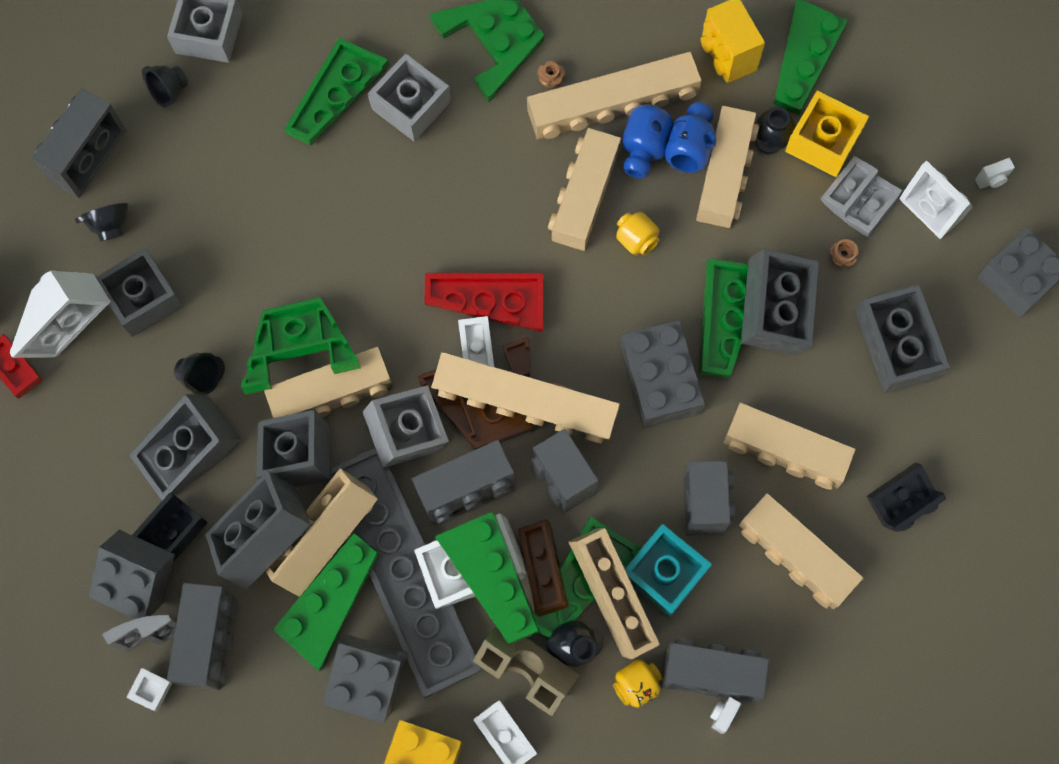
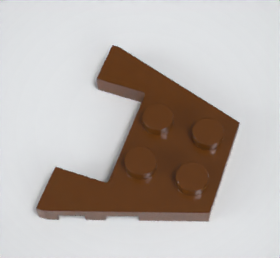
[417,337,532,450]

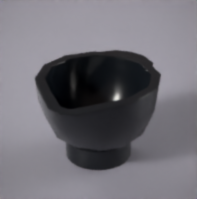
[142,66,187,107]
[755,107,795,154]
[75,203,128,242]
[174,353,225,395]
[547,620,603,667]

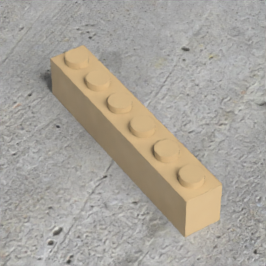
[527,51,701,139]
[431,352,620,444]

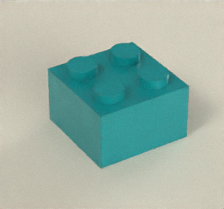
[625,524,712,618]

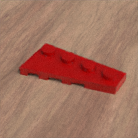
[424,273,543,333]

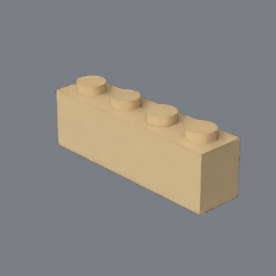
[696,106,759,228]
[548,128,621,251]
[264,347,393,418]
[723,403,856,490]
[265,468,378,597]
[739,493,863,610]
[569,528,660,659]

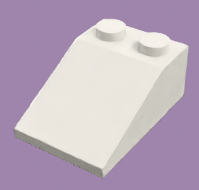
[899,161,973,239]
[10,270,111,358]
[414,514,528,609]

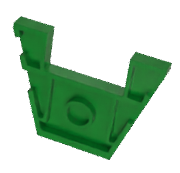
[430,0,544,102]
[241,297,361,395]

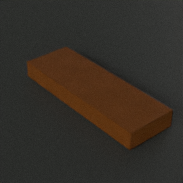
[518,519,569,617]

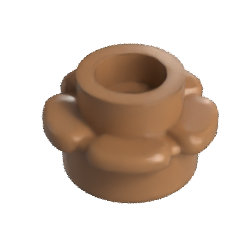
[537,61,565,88]
[830,239,859,267]

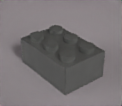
[31,88,126,198]
[741,249,819,355]
[855,285,950,394]
[619,320,705,429]
[412,440,515,525]
[205,471,311,589]
[167,583,238,690]
[660,639,769,703]

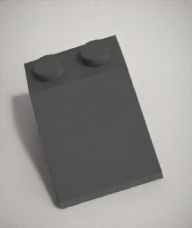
[129,394,241,501]

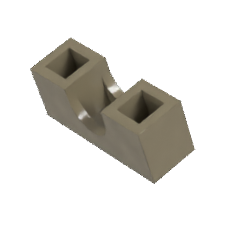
[473,627,580,716]

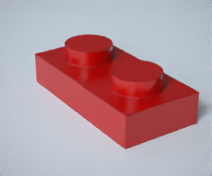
[0,334,43,399]

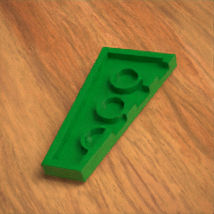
[773,0,848,116]
[284,38,389,146]
[699,258,748,378]
[435,512,540,644]
[533,517,642,639]
[273,533,380,671]

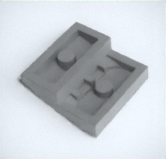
[821,156,903,238]
[102,615,177,652]

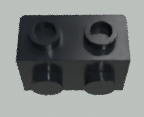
[866,463,946,532]
[132,492,208,562]

